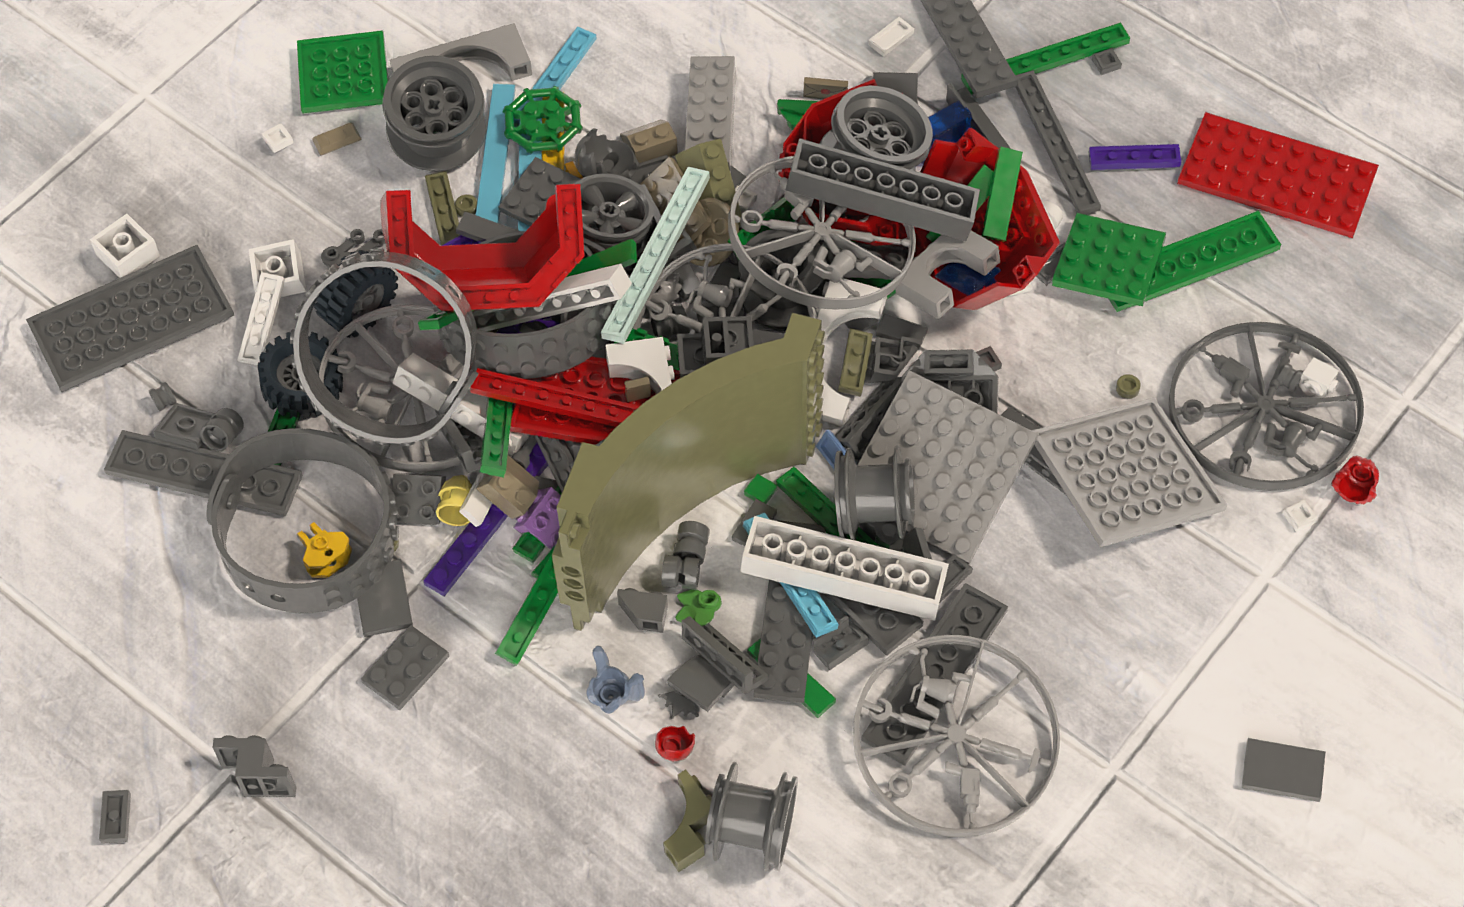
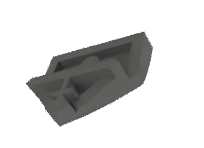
[813,616,869,670]

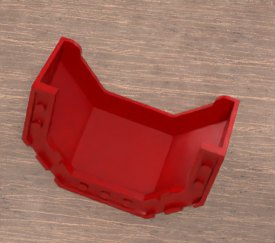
[380,184,584,311]

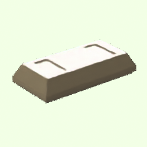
[312,122,362,156]

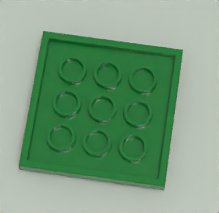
[297,30,388,114]
[1052,213,1166,307]

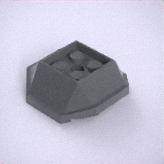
[902,349,999,414]

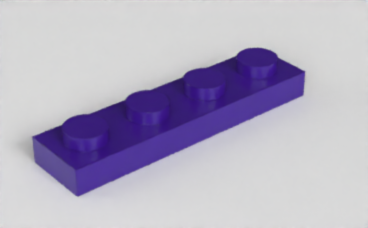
[1088,144,1181,170]

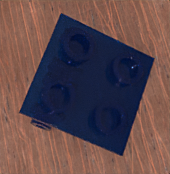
[935,262,1001,296]

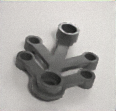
[321,229,385,268]

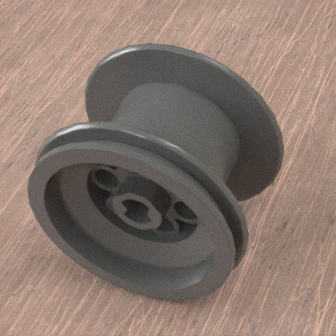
[738,229,827,331]
[834,445,915,541]
[705,761,798,871]

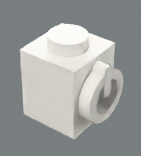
[1298,357,1339,398]

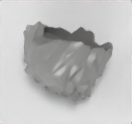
[646,272,682,313]

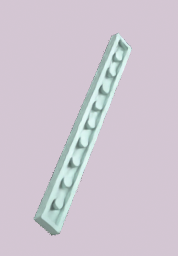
[601,167,710,344]

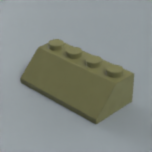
[675,139,743,231]

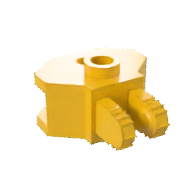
[297,522,352,578]

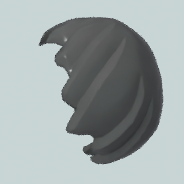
[575,128,639,179]

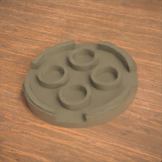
[689,198,739,267]

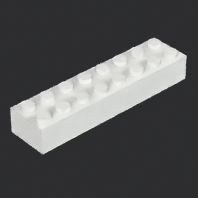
[740,516,949,621]

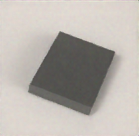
[357,559,413,637]
[1241,738,1326,802]

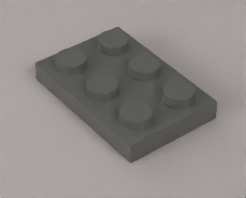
[361,625,449,710]

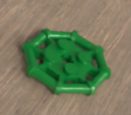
[503,86,583,154]

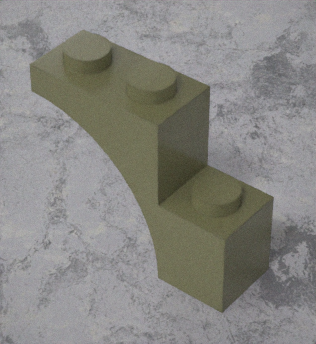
[663,769,712,872]

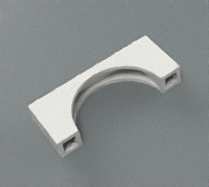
[816,278,887,427]
[606,337,674,394]

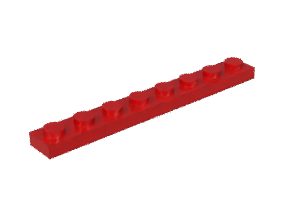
[470,368,640,427]

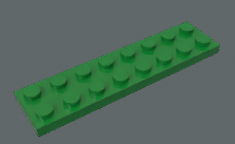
[1109,210,1282,312]

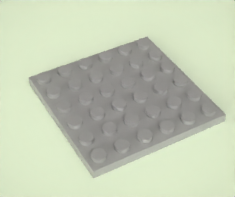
[857,370,1039,564]
[1032,398,1227,548]

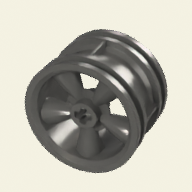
[575,174,654,269]

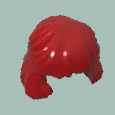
[1331,456,1379,505]

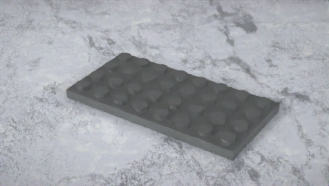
[26,245,235,392]

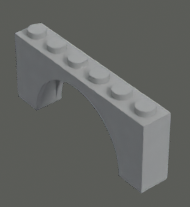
[390,23,532,81]

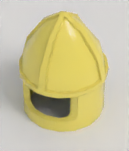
[436,475,473,526]

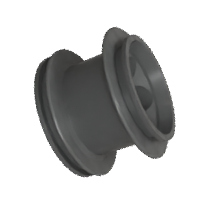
[382,55,486,171]
[819,86,933,171]

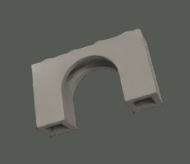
[895,231,1000,319]

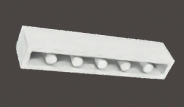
[393,353,529,456]

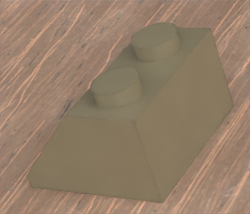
[620,119,678,163]
[476,455,539,519]

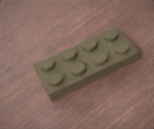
[639,156,712,242]

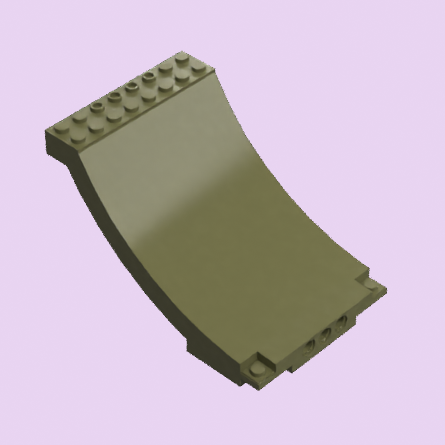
[552,313,825,631]

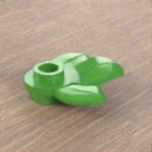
[675,590,722,626]

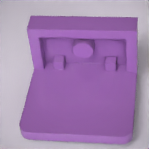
[513,487,561,550]

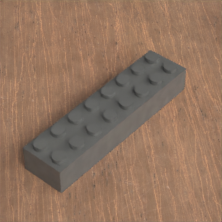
[785,138,980,241]

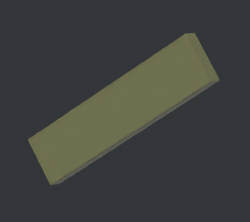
[425,171,460,246]

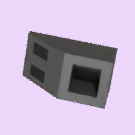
[617,588,668,633]

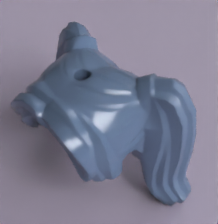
[586,646,645,714]

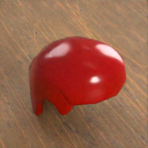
[655,726,695,762]

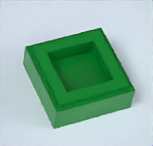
[744,474,778,504]

